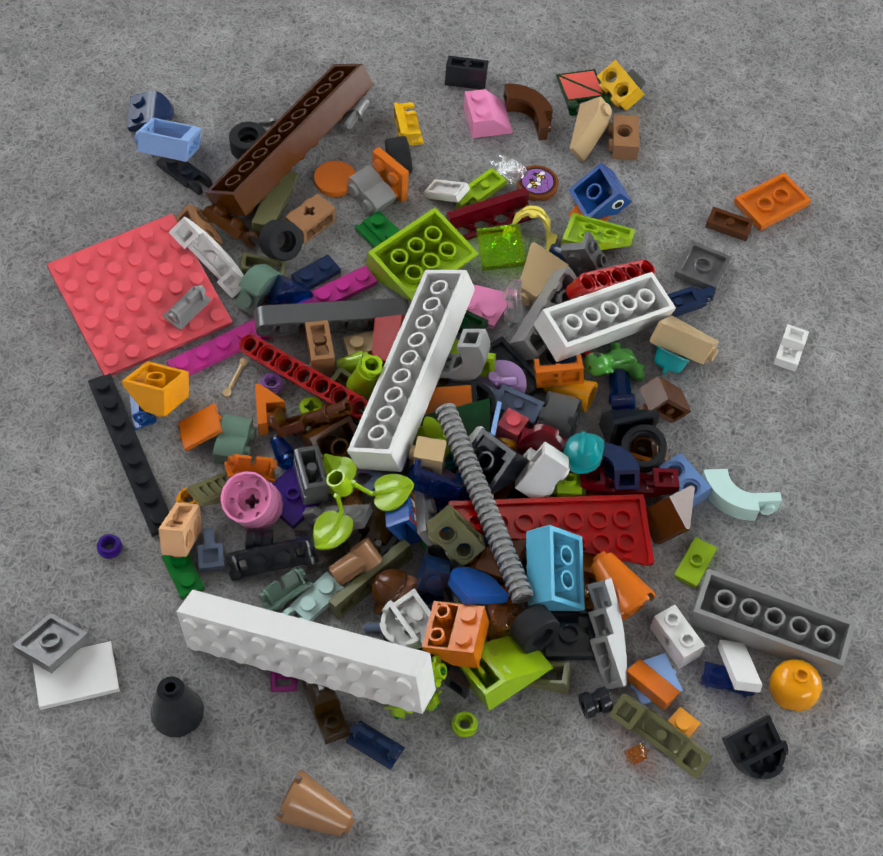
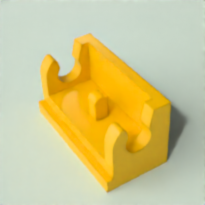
[394,102,424,146]

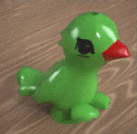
[583,341,645,382]

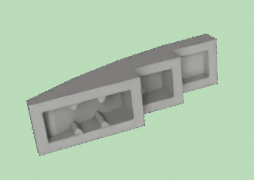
[587,578,627,689]

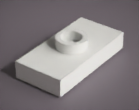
[423,179,470,202]

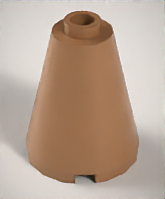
[274,769,355,837]

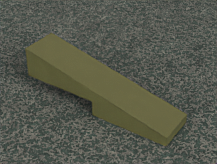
[252,172,298,232]

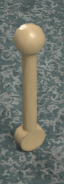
[222,358,248,397]

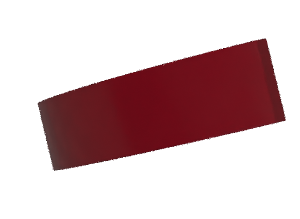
[580,466,680,498]

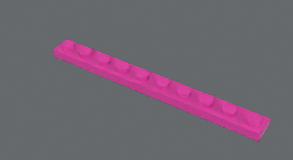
[167,265,377,376]

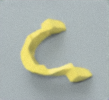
[502,205,557,251]

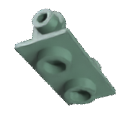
[258,567,313,611]

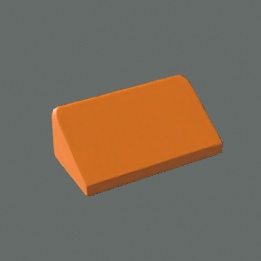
[627,659,680,711]

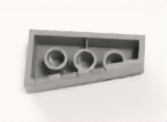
[509,267,577,361]

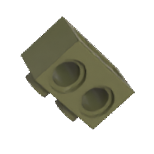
[427,504,486,567]

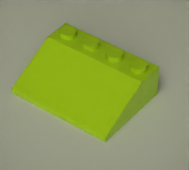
[365,207,479,302]

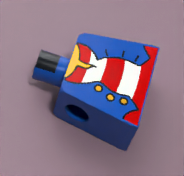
[385,492,423,545]

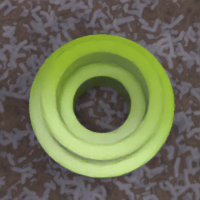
[451,711,478,738]

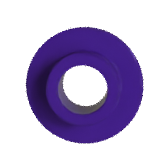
[97,534,122,559]

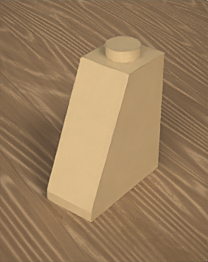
[517,242,569,307]
[649,315,719,365]

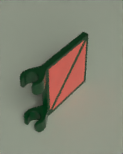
[556,69,610,116]

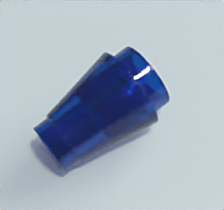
[270,435,295,470]

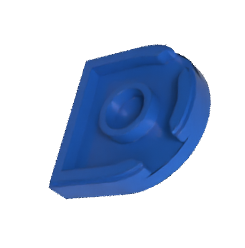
[448,567,509,605]

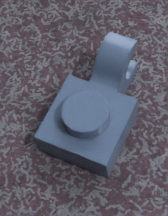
[197,527,225,572]

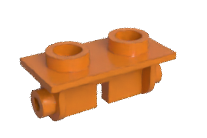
[224,454,277,482]

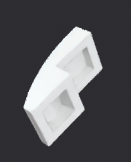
[774,324,809,372]

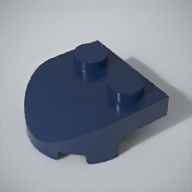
[127,91,174,132]

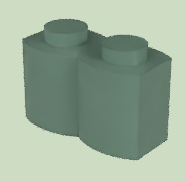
[213,414,257,464]

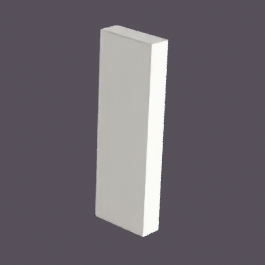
[718,640,762,693]

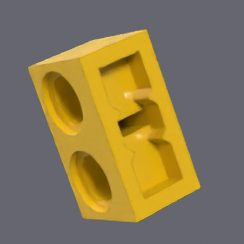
[597,59,645,111]

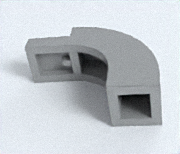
[439,329,490,383]

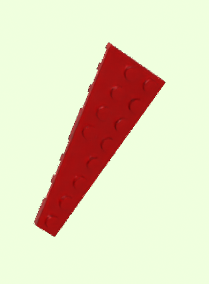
[448,494,654,566]

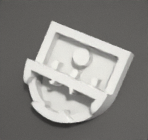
[380,589,431,649]

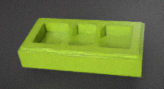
[673,537,717,589]

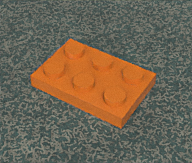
[733,172,811,231]

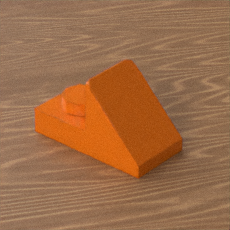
[255,383,286,435]

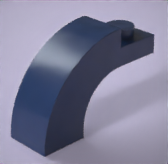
[569,442,640,490]

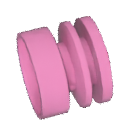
[220,471,283,531]

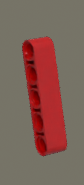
[566,259,655,300]

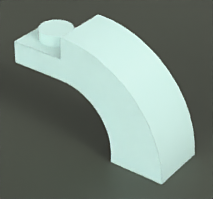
[702,469,782,521]

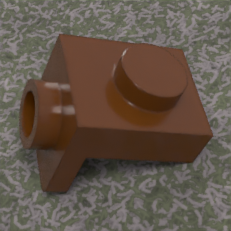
[270,407,310,438]

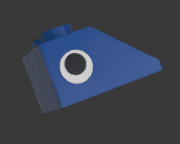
[569,163,632,219]

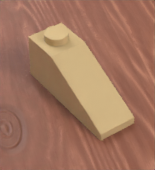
[570,96,612,162]

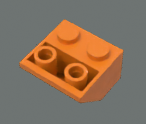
[422,601,489,668]

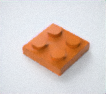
[372,147,409,203]

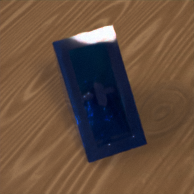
[265,274,314,305]

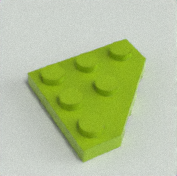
[560,213,636,250]

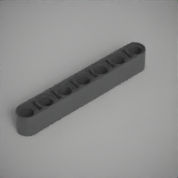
[253,298,409,337]

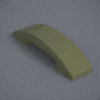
[609,693,713,779]

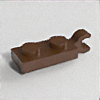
[202,204,260,248]

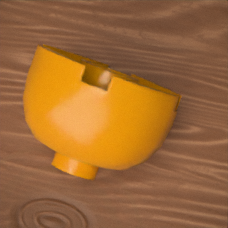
[769,659,822,712]

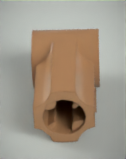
[329,538,383,586]

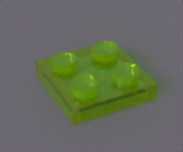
[476,224,526,271]

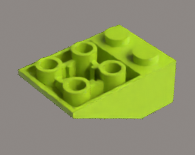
[459,635,553,711]

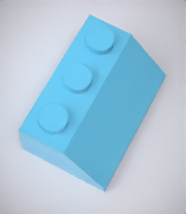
[526,525,585,611]

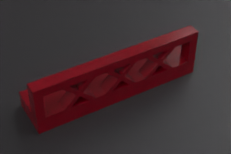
[446,187,535,240]

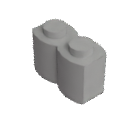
[347,165,396,214]

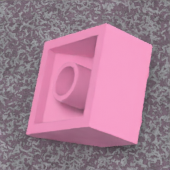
[464,89,513,138]

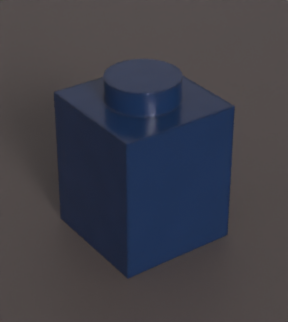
[417,554,450,597]

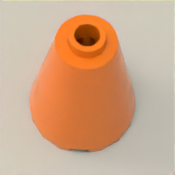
[591,551,657,620]

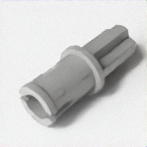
[340,97,370,132]

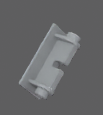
[163,285,211,330]

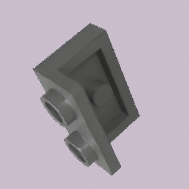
[560,232,607,277]

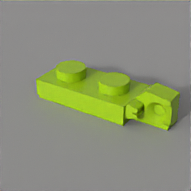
[455,168,507,209]

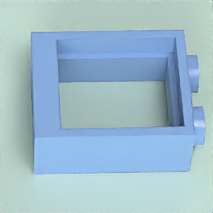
[135,118,201,162]

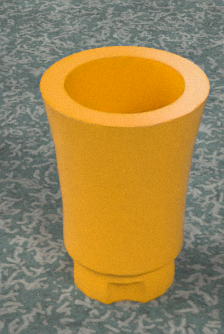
[544,380,598,413]

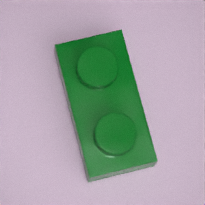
[162,554,205,600]

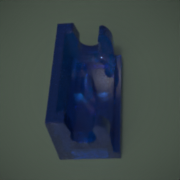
[408,458,463,502]

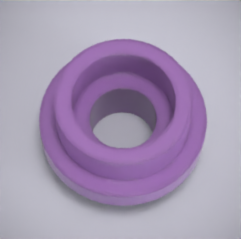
[260,373,284,394]

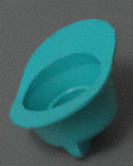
[654,345,691,375]
[563,431,604,474]

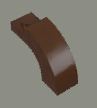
[503,84,553,140]

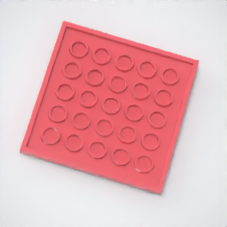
[47,214,233,376]

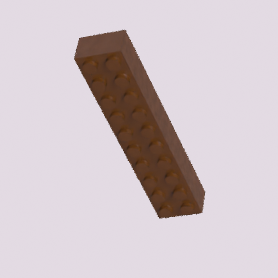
[205,64,373,216]

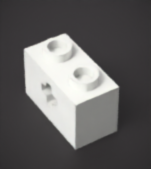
[650,605,705,669]

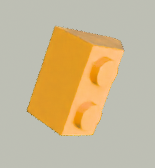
[122,361,189,417]

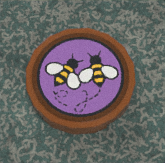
[516,165,559,201]

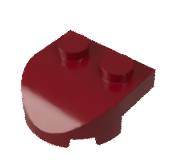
[517,424,568,455]

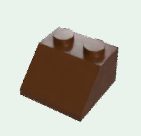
[299,415,356,460]

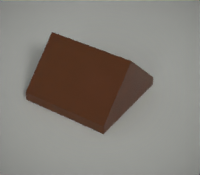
[646,485,695,545]

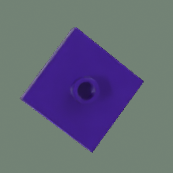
[272,465,321,529]

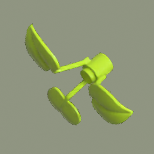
[313,454,414,550]

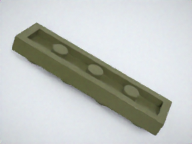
[329,539,413,620]

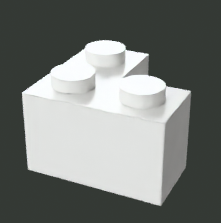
[515,442,570,498]

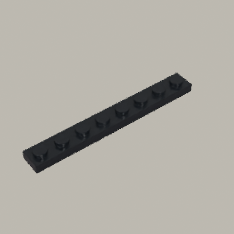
[88,373,169,537]

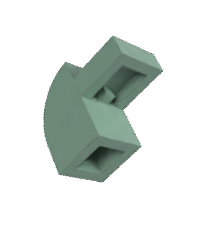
[235,264,283,316]

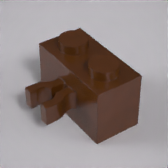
[636,376,691,423]

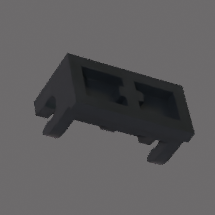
[445,55,489,90]

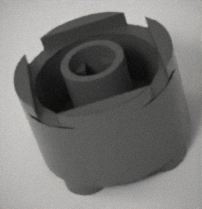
[539,391,582,439]

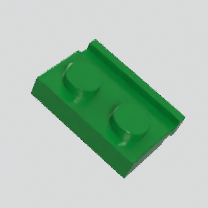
[355,210,400,248]

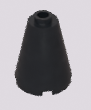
[150,676,204,737]

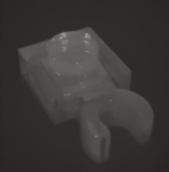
[490,154,528,186]

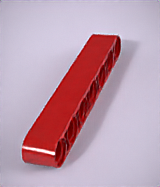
[239,334,368,422]

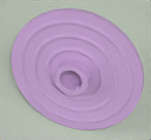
[474,360,527,412]

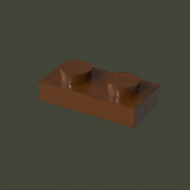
[705,206,754,241]

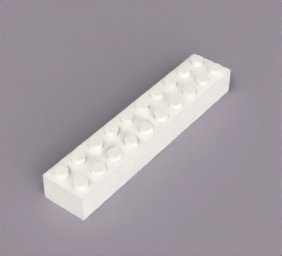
[347,270,475,472]
[176,590,436,714]

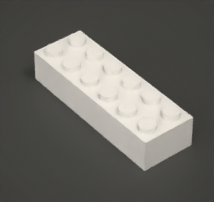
[534,272,676,362]

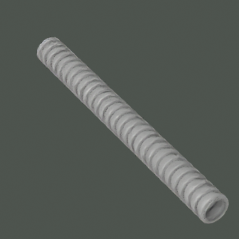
[435,403,534,603]

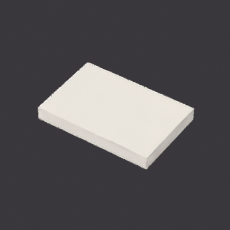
[33,641,120,710]

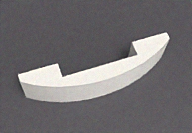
[169,217,244,299]

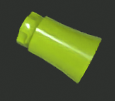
[346,354,383,400]

